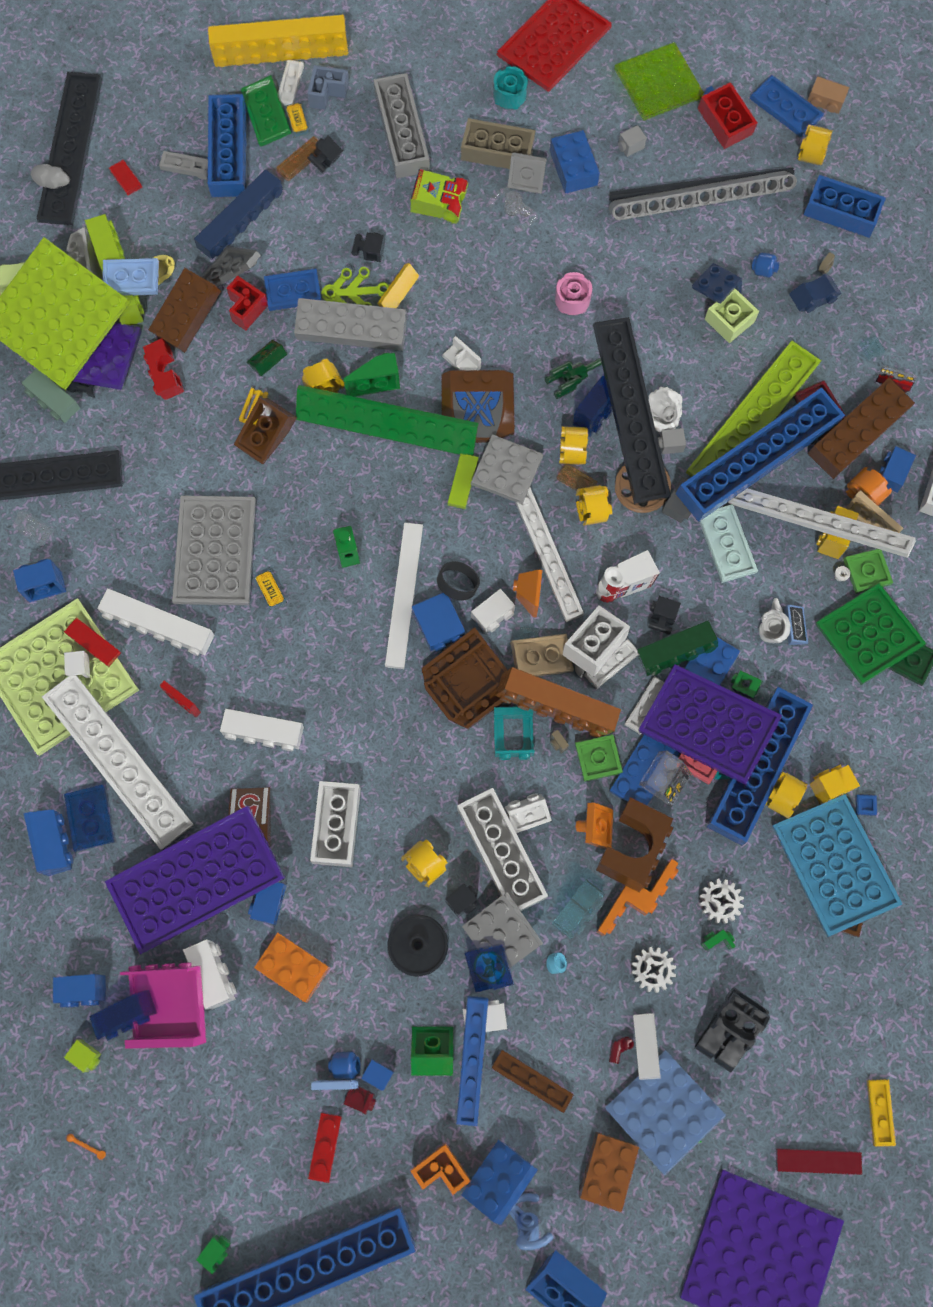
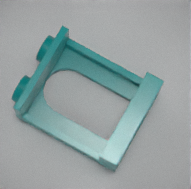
[494,707,535,760]

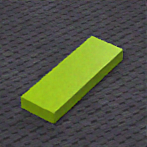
[448,454,479,509]

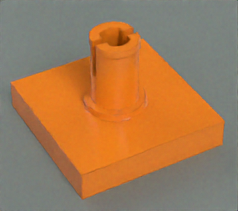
[575,803,613,849]

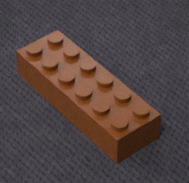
[495,667,621,738]

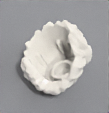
[648,387,682,432]

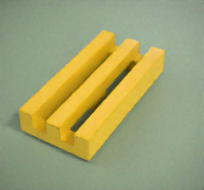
[239,388,269,425]

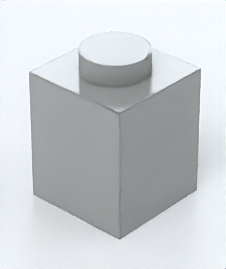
[618,125,647,157]
[657,428,686,454]

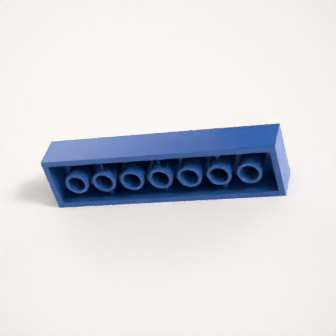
[706,687,813,846]

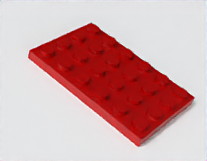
[497,0,612,92]

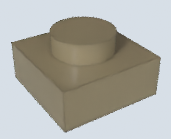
[550,730,569,753]

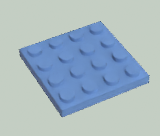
[605,1050,726,1176]

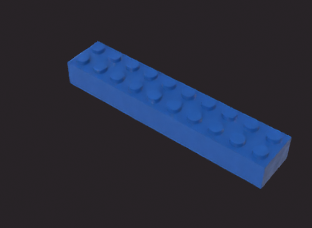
[675,387,845,522]
[194,1205,416,1307]

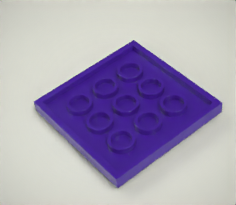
[73,323,142,390]

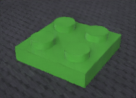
[843,549,893,594]
[575,735,623,782]

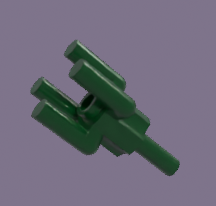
[544,358,602,399]

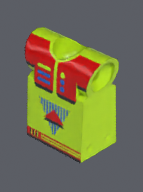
[410,169,468,224]

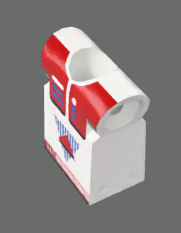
[596,550,660,603]

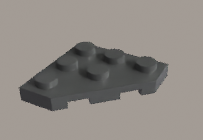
[202,246,261,287]

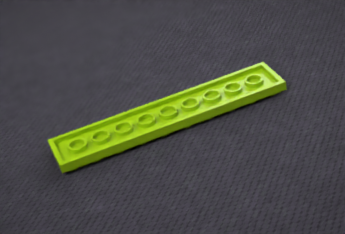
[686,341,821,477]

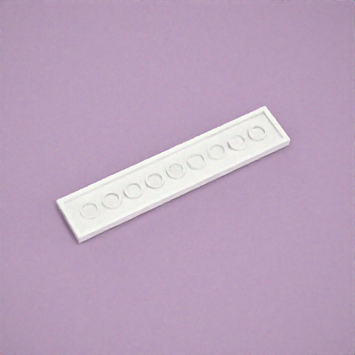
[42,675,194,850]

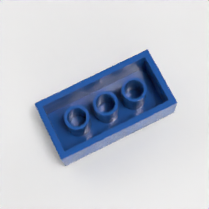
[803,175,886,238]

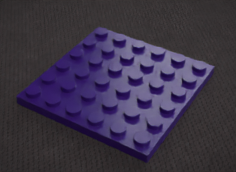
[679,1169,844,1307]

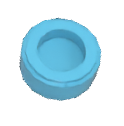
[546,952,567,974]

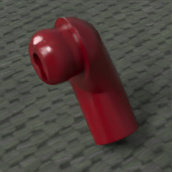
[609,1037,634,1064]

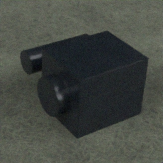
[307,135,343,174]
[351,232,385,262]
[648,596,681,635]

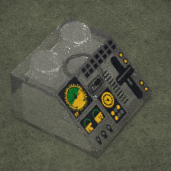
[639,750,692,807]

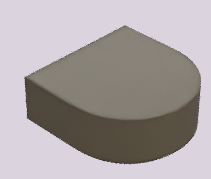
[818,252,835,274]

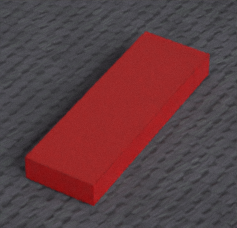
[64,617,121,667]

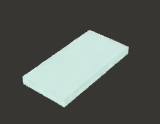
[699,504,758,583]

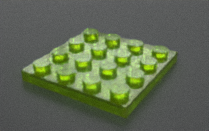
[614,42,704,121]

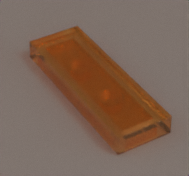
[276,136,318,181]

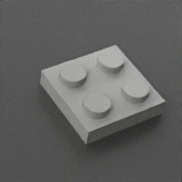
[507,152,547,193]

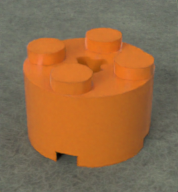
[846,467,892,506]

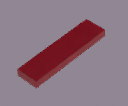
[776,1148,863,1175]

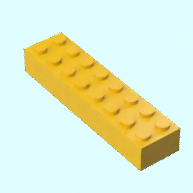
[208,15,348,67]

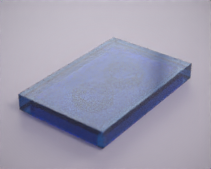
[64,784,115,852]

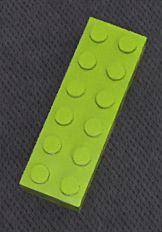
[85,214,145,326]

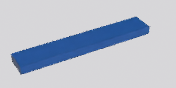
[456,996,488,1126]

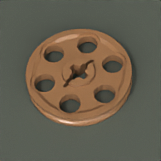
[615,465,671,513]

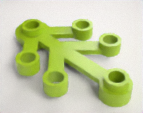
[321,267,389,306]

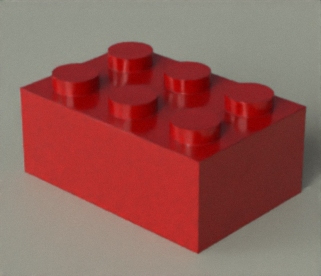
[698,82,758,149]

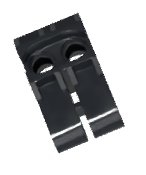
[694,987,770,1073]

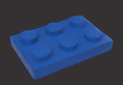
[264,269,322,311]

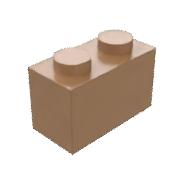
[808,76,849,114]

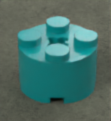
[493,66,528,110]

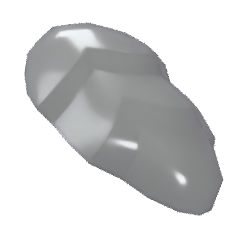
[31,164,70,189]

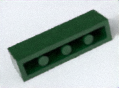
[637,620,718,676]

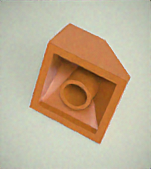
[513,570,542,618]

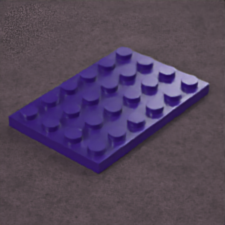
[638,664,782,785]

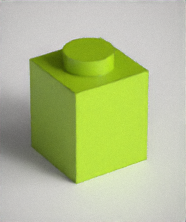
[64,1039,101,1073]

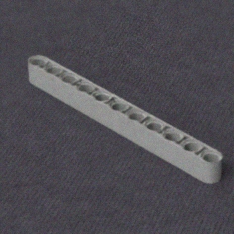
[608,171,797,220]

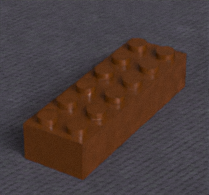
[808,378,915,479]

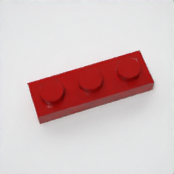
[308,1112,342,1183]

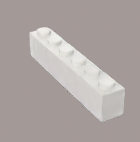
[97,588,214,656]

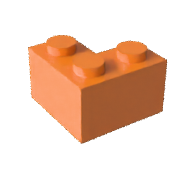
[411,1142,470,1195]

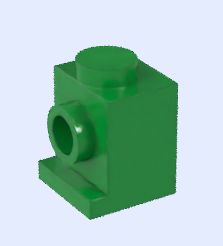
[731,670,763,698]
[196,1235,231,1274]

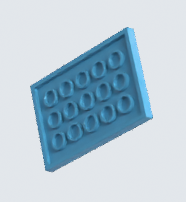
[772,794,902,937]

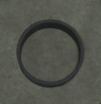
[437,561,480,601]

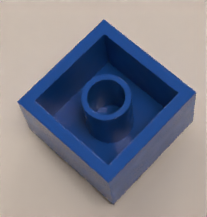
[13,559,67,603]
[53,974,106,1008]

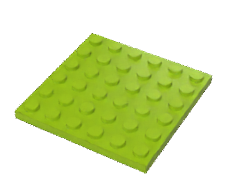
[0,237,130,390]

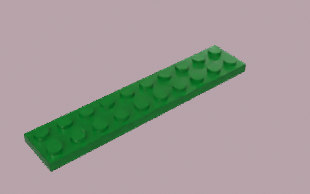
[296,385,479,456]

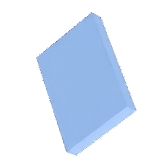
[102,258,159,295]

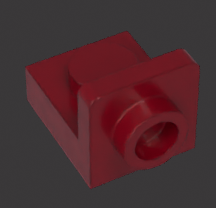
[344,1086,377,1115]

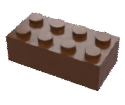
[148,268,221,353]

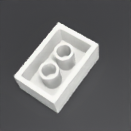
[563,606,630,677]
[183,940,237,1009]

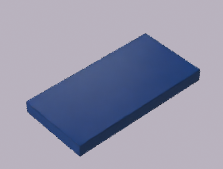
[750,75,824,138]

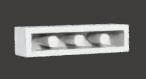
[220,709,304,751]

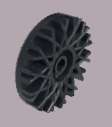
[387,914,448,977]

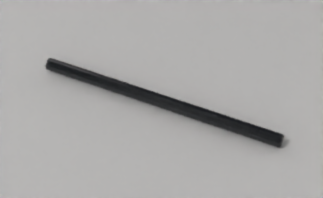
[608,167,795,202]

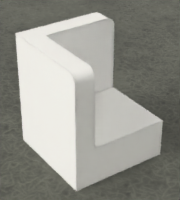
[64,651,90,678]

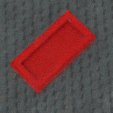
[109,160,142,196]

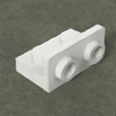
[504,794,552,833]

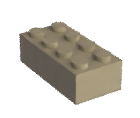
[461,118,536,169]

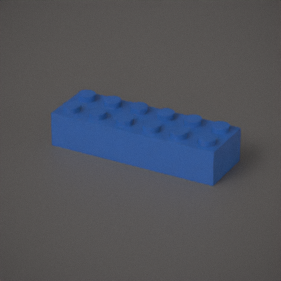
[208,94,246,197]

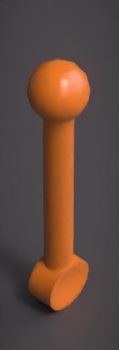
[66,1134,106,1160]

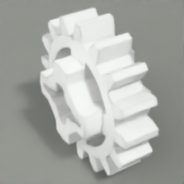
[699,879,744,924]
[631,947,676,993]

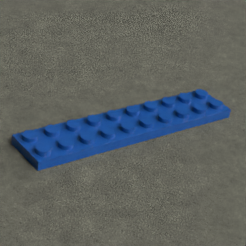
[609,637,740,805]

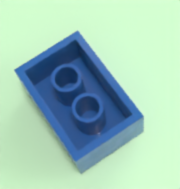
[550,130,600,194]
[461,1139,538,1225]

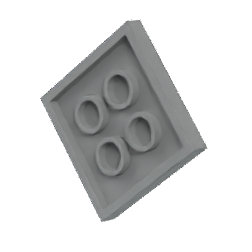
[471,435,544,505]
[462,892,543,971]

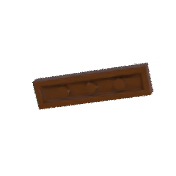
[492,1050,574,1113]

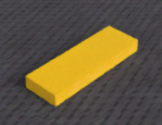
[377,263,419,308]
[866,1079,896,1147]

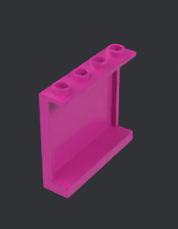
[120,962,206,1049]

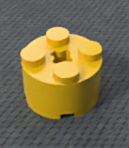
[798,124,832,165]
[302,359,344,393]
[559,426,588,465]
[576,485,612,526]
[765,771,808,819]
[401,839,447,887]

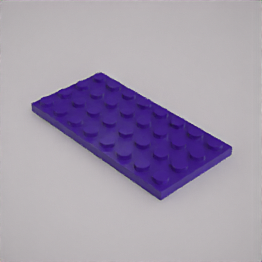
[104,806,285,954]

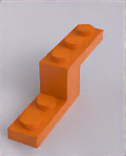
[596,859,679,936]

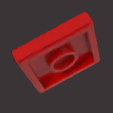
[160,680,201,718]

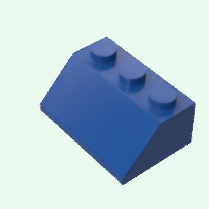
[24,810,73,876]
[525,1250,607,1307]

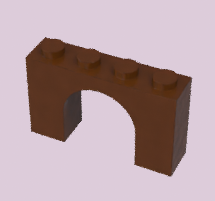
[596,797,674,893]

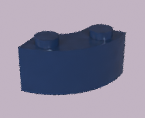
[789,274,842,313]

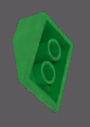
[343,353,400,397]

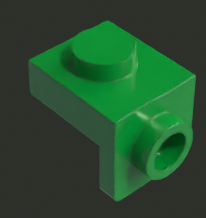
[701,929,736,951]

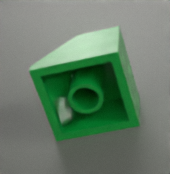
[411,1026,453,1076]

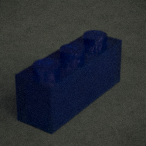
[89,990,157,1041]

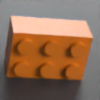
[254,933,330,1003]

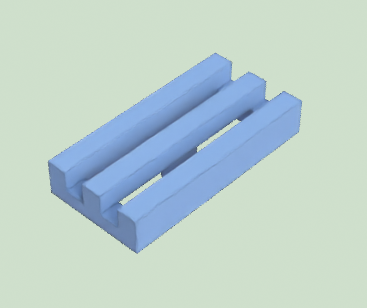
[311,1080,358,1090]

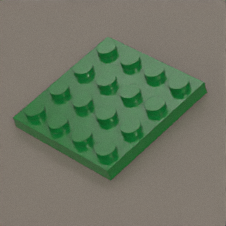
[815,583,926,685]

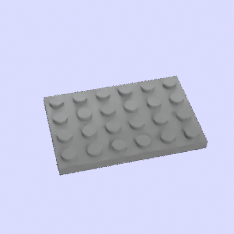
[172,496,256,605]

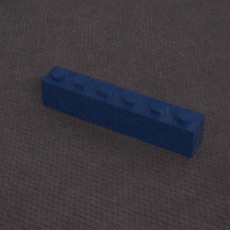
[194,169,283,260]

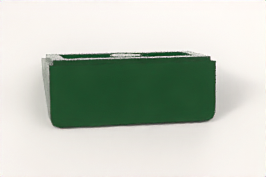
[246,340,287,377]

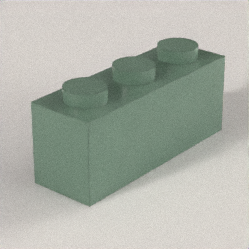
[21,368,80,423]

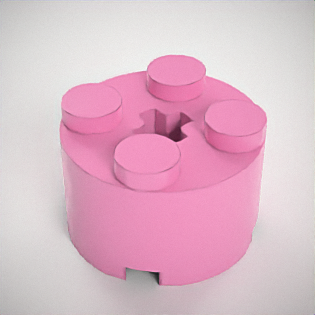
[555,272,592,315]

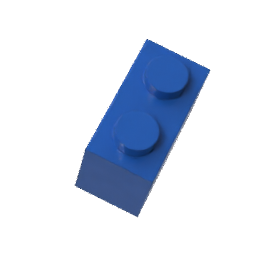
[878,446,916,492]
[248,882,286,925]

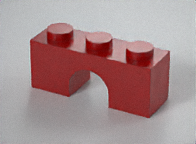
[143,338,184,400]

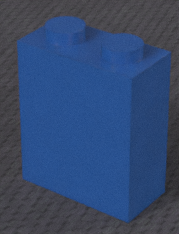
[411,593,465,652]

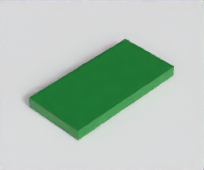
[241,75,292,147]

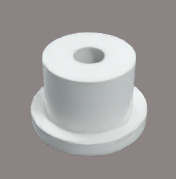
[835,566,850,581]

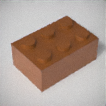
[578,1132,639,1213]

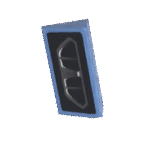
[784,605,808,645]

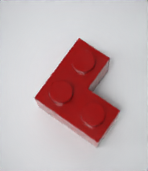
[226,276,268,331]

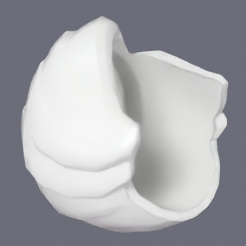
[759,598,791,643]

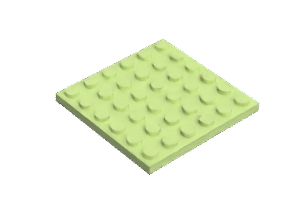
[0,598,139,756]

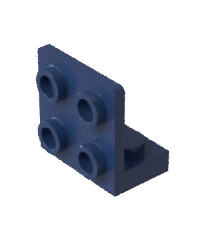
[692,263,742,304]

